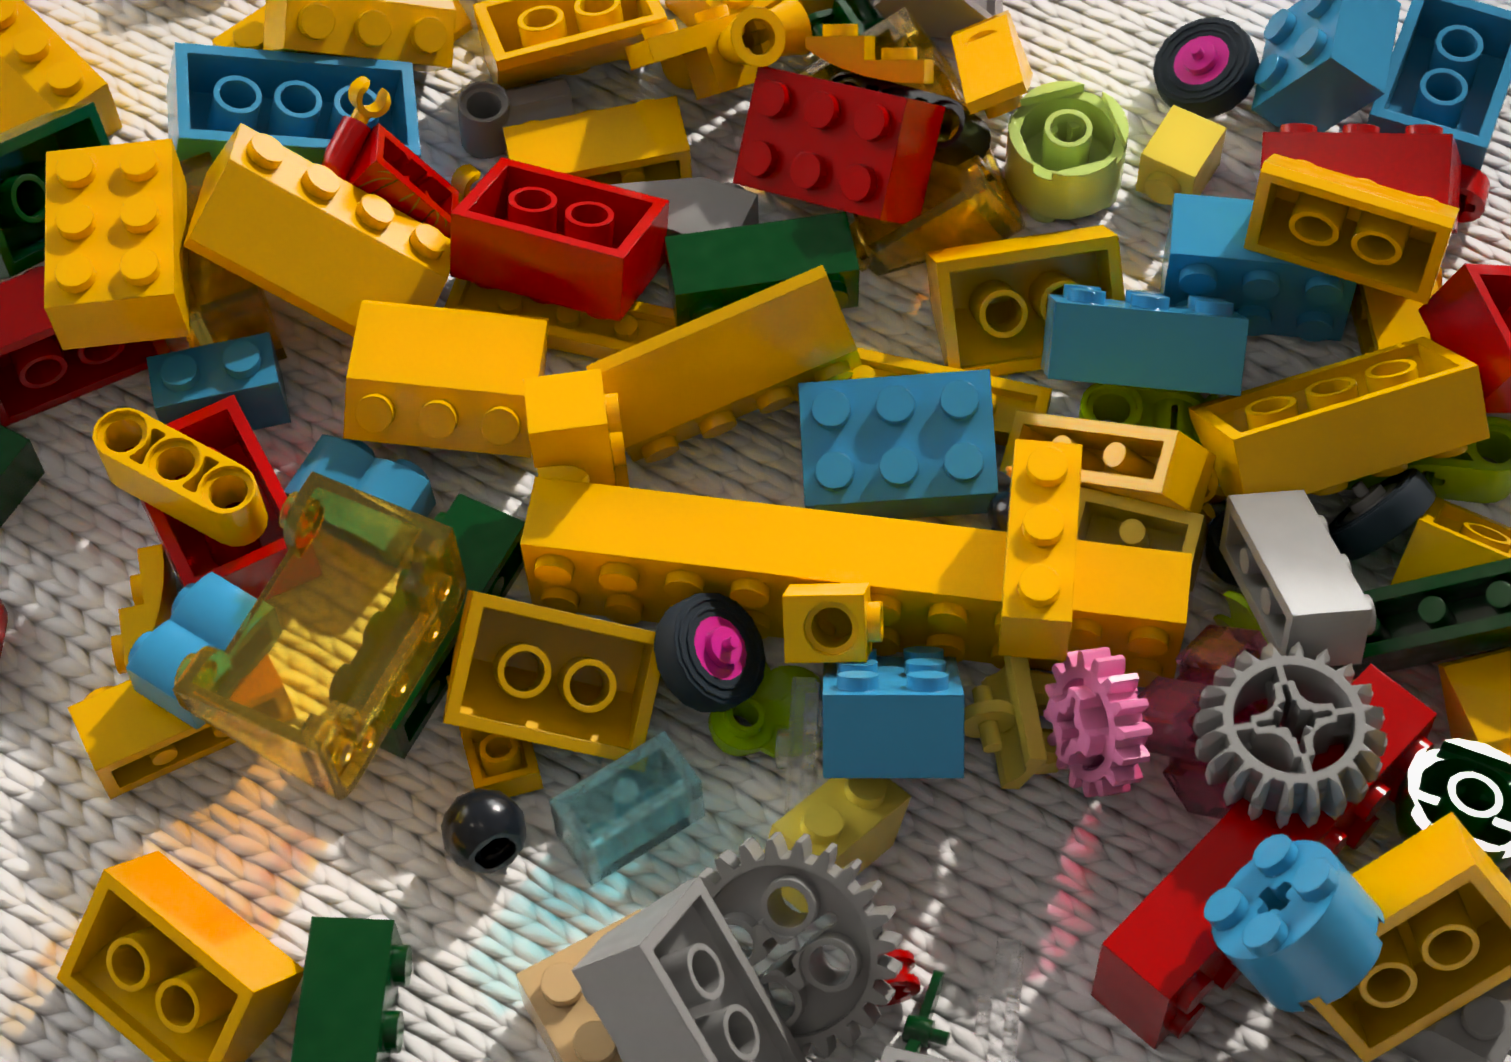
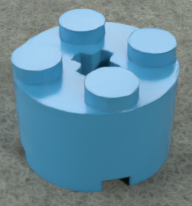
[1204,834,1385,1012]

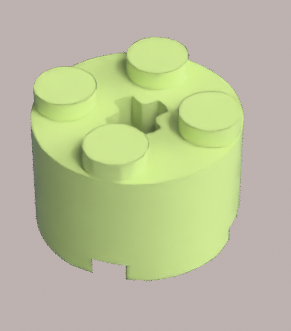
[1005,81,1129,223]

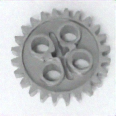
[698,832,903,1059]

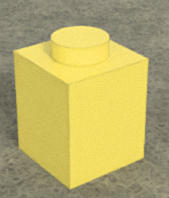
[1136,105,1227,206]

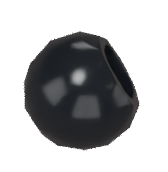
[441,788,527,874]

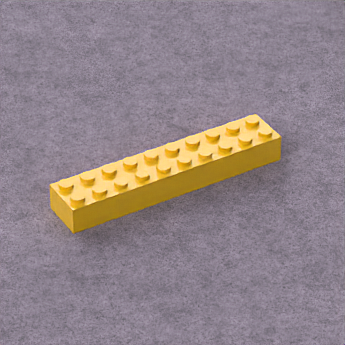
[520,476,1192,688]

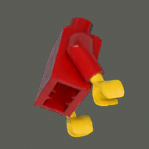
[321,76,481,239]

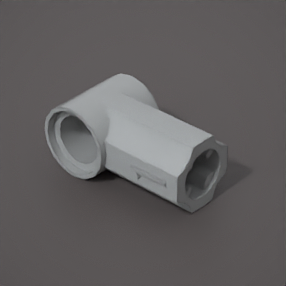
[457,77,575,159]

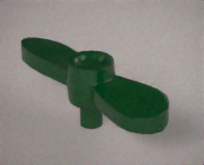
[902,970,950,1054]

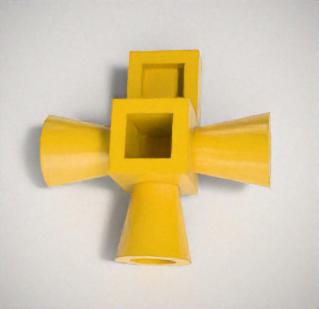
[624,0,813,100]

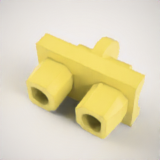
[964,656,1059,789]

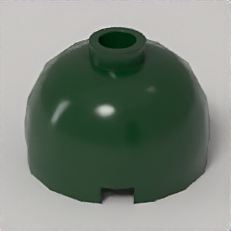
[1395,738,1511,872]

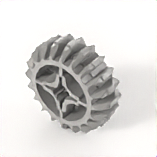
[1193,641,1387,829]

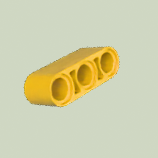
[92,408,268,547]

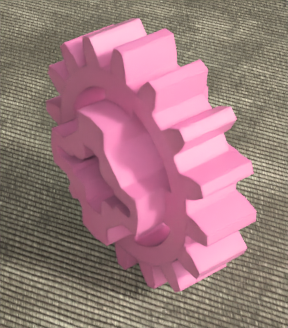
[1043,647,1153,798]

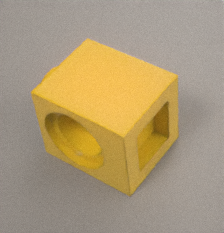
[782,582,884,663]

